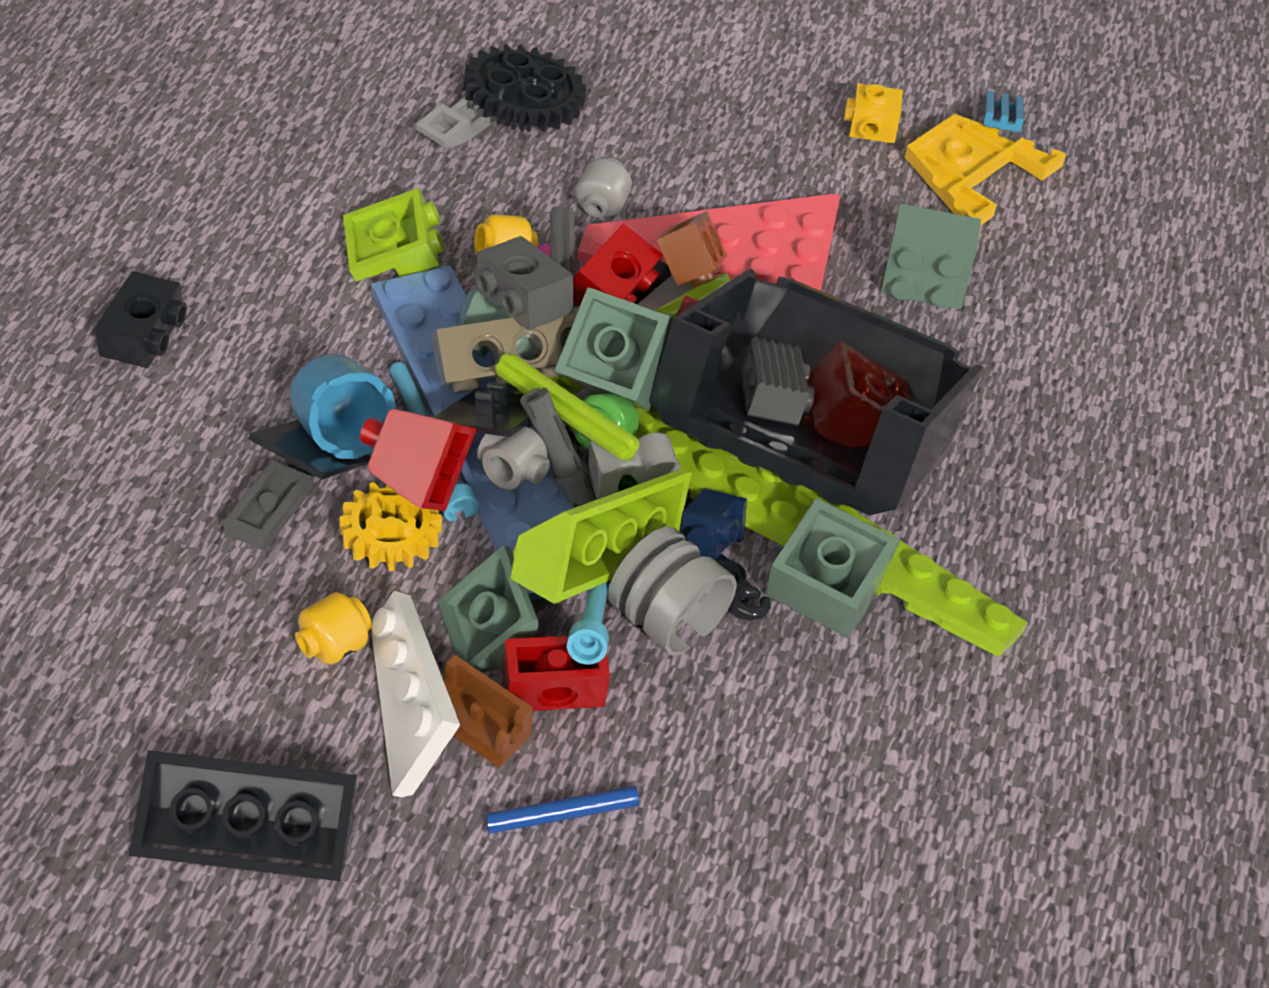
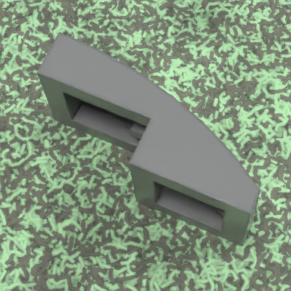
[416,97,497,148]

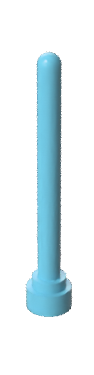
[390,362,479,522]
[567,581,610,664]

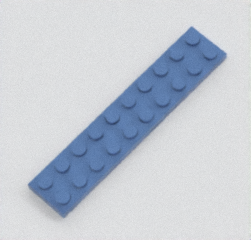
[371,265,574,602]

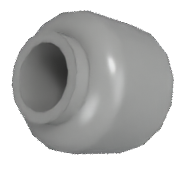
[575,158,632,217]

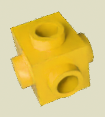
[844,83,903,143]

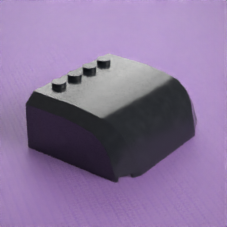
[649,269,983,516]

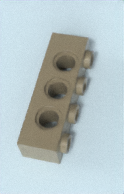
[431,306,580,393]

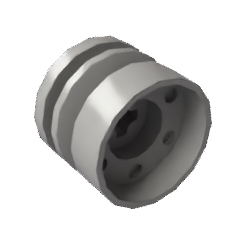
[608,526,737,656]

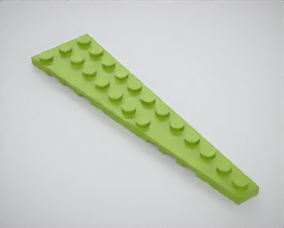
[514,375,1028,657]

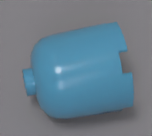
[290,354,397,459]

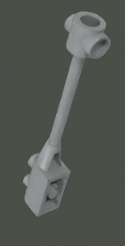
[477,276,695,490]

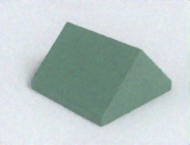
[437,545,538,673]

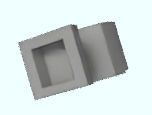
[587,433,681,499]

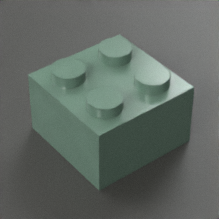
[881,204,981,309]

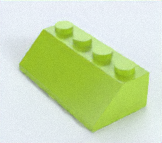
[510,468,692,604]

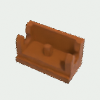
[443,655,533,768]

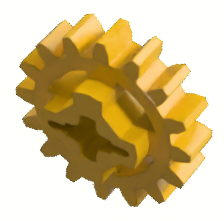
[339,482,442,571]

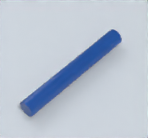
[485,786,639,834]

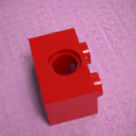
[573,223,663,306]
[502,636,610,711]

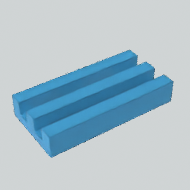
[983,90,1024,132]

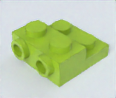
[343,188,445,282]

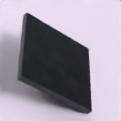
[434,383,531,437]
[248,420,371,480]

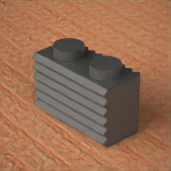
[740,336,815,426]

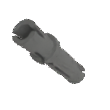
[520,387,597,508]

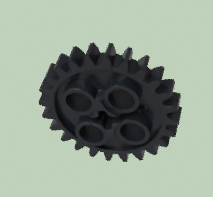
[462,44,587,132]

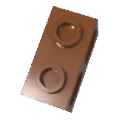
[656,211,727,288]

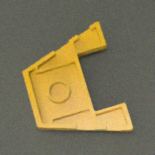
[905,114,1066,226]

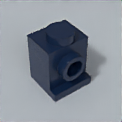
[682,488,747,560]

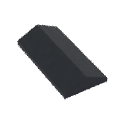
[129,750,357,882]

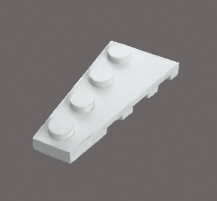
[371,591,460,797]

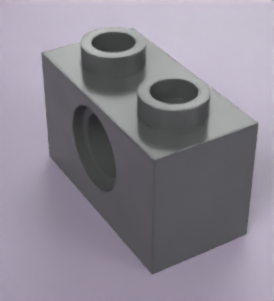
[475,236,573,330]

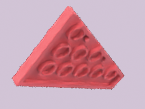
[577,194,841,291]

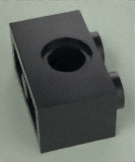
[95,271,187,368]

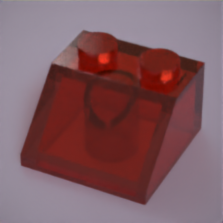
[808,341,911,448]

